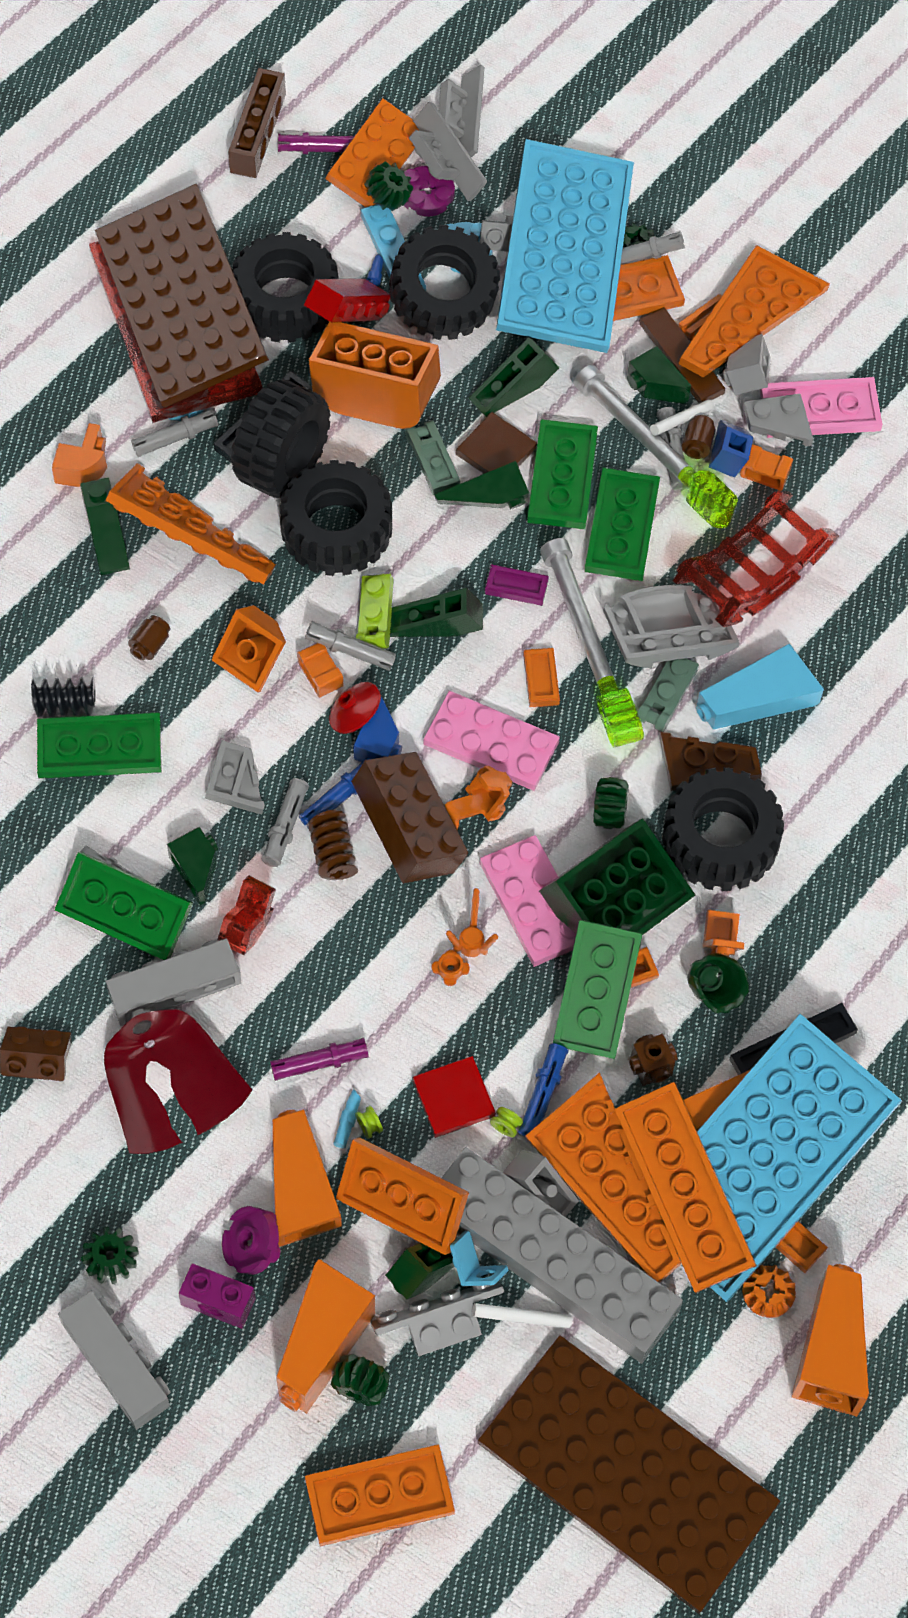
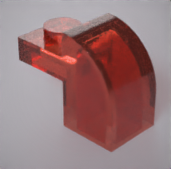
[217,875,276,955]

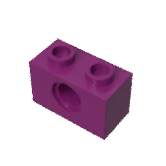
[178,1263,256,1329]

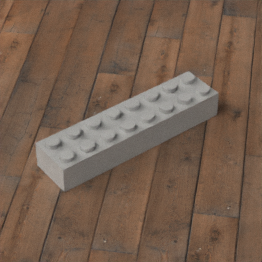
[442,1147,683,1364]

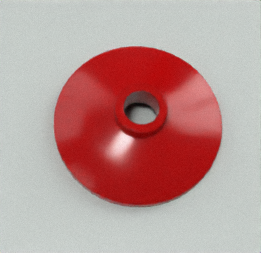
[329,682,381,734]

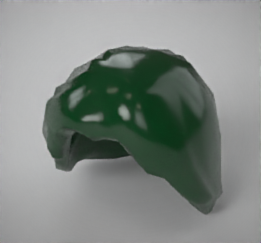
[687,953,749,1013]

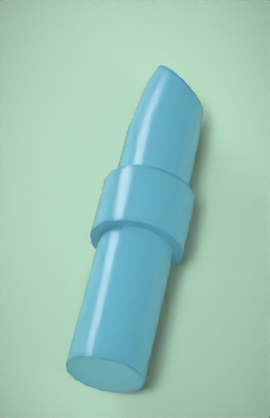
[333,1089,361,1149]

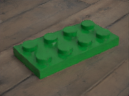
[527,419,598,530]
[585,468,660,581]
[37,713,162,779]
[55,852,193,960]
[553,920,642,1059]

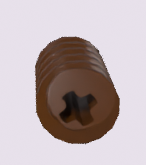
[308,810,358,880]

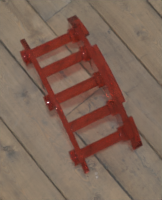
[672,490,839,627]

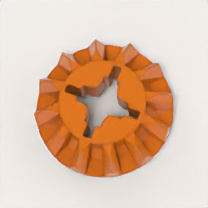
[742,1264,796,1318]

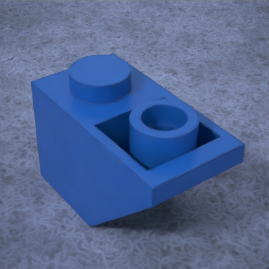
[708,420,753,478]

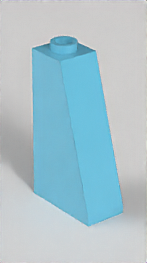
[696,644,824,730]

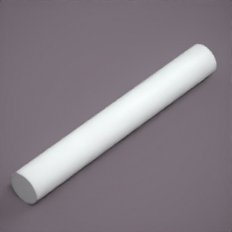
[650,399,714,436]
[472,1303,572,1328]

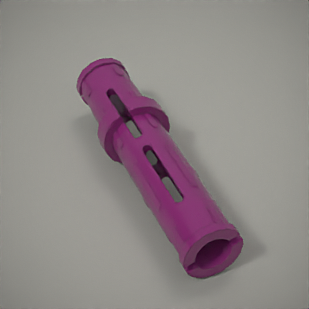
[278,132,355,154]
[270,1038,369,1081]

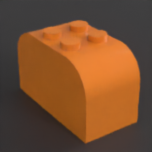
[309,321,441,429]

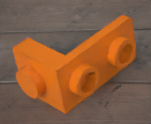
[702,910,745,957]

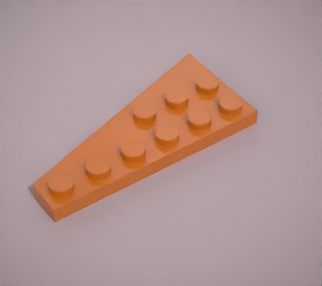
[679,245,830,377]
[105,463,276,585]
[525,1072,681,1283]

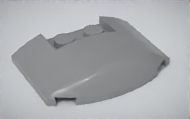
[603,585,740,668]

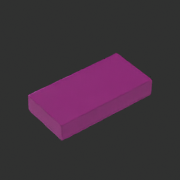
[485,564,549,606]

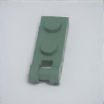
[405,420,460,495]
[636,658,699,732]

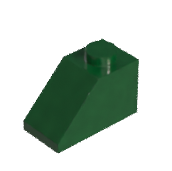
[627,346,691,404]
[167,827,218,905]
[385,1243,454,1300]

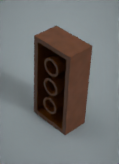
[351,752,469,884]

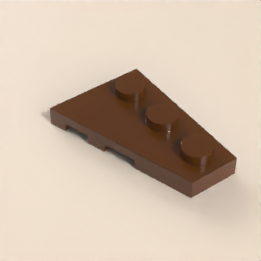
[660,732,762,791]

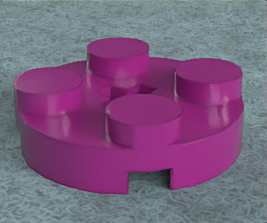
[404,166,455,217]
[222,1206,281,1275]

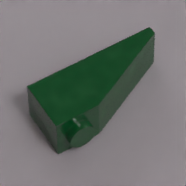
[469,337,559,417]
[434,461,529,510]
[80,477,130,575]
[390,587,483,637]

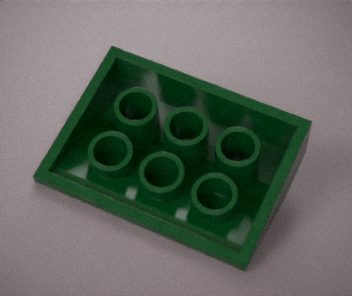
[539,818,695,935]

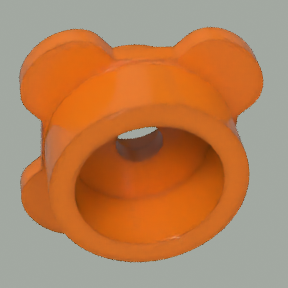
[432,950,470,986]

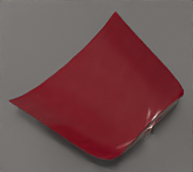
[104,1009,253,1154]

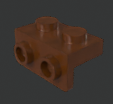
[0,1026,72,1081]

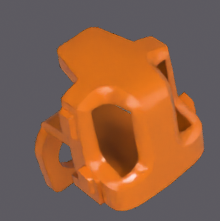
[444,766,512,830]

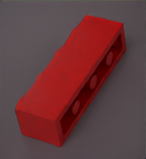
[304,279,390,323]

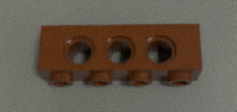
[228,68,286,178]

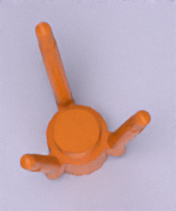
[446,888,498,957]

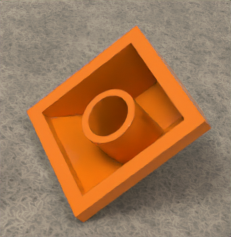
[211,605,286,692]

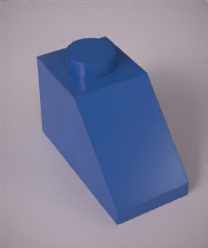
[354,697,403,763]

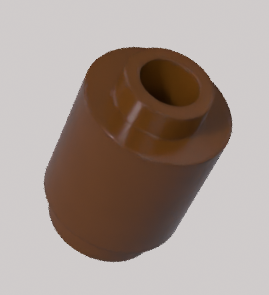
[682,415,716,459]
[128,615,171,661]

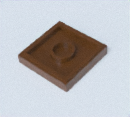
[456,412,537,474]

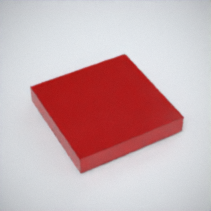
[412,1056,496,1138]

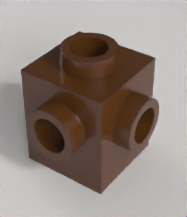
[628,1034,678,1086]

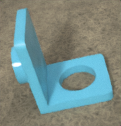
[450,1231,508,1286]

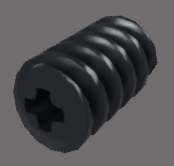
[31,677,96,717]

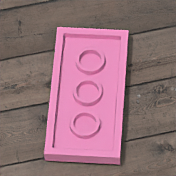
[760,377,883,438]
[423,691,560,791]
[479,835,576,967]

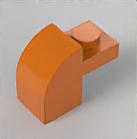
[52,423,107,487]

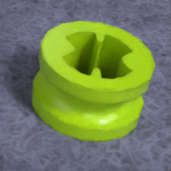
[355,1106,383,1139]
[490,1107,523,1137]

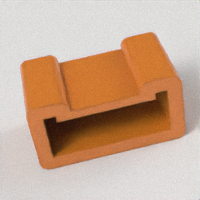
[740,444,793,491]
[297,643,343,698]

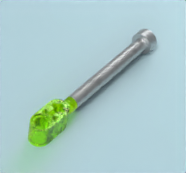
[574,365,738,528]
[540,538,644,748]

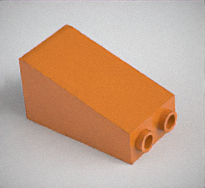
[276,1259,375,1414]
[791,1264,869,1417]

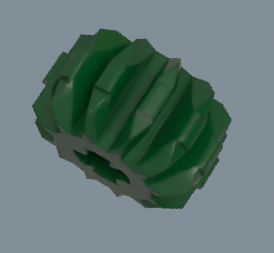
[364,161,413,211]
[593,777,629,829]
[81,1226,139,1285]
[330,1354,390,1406]

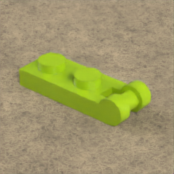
[356,573,394,649]

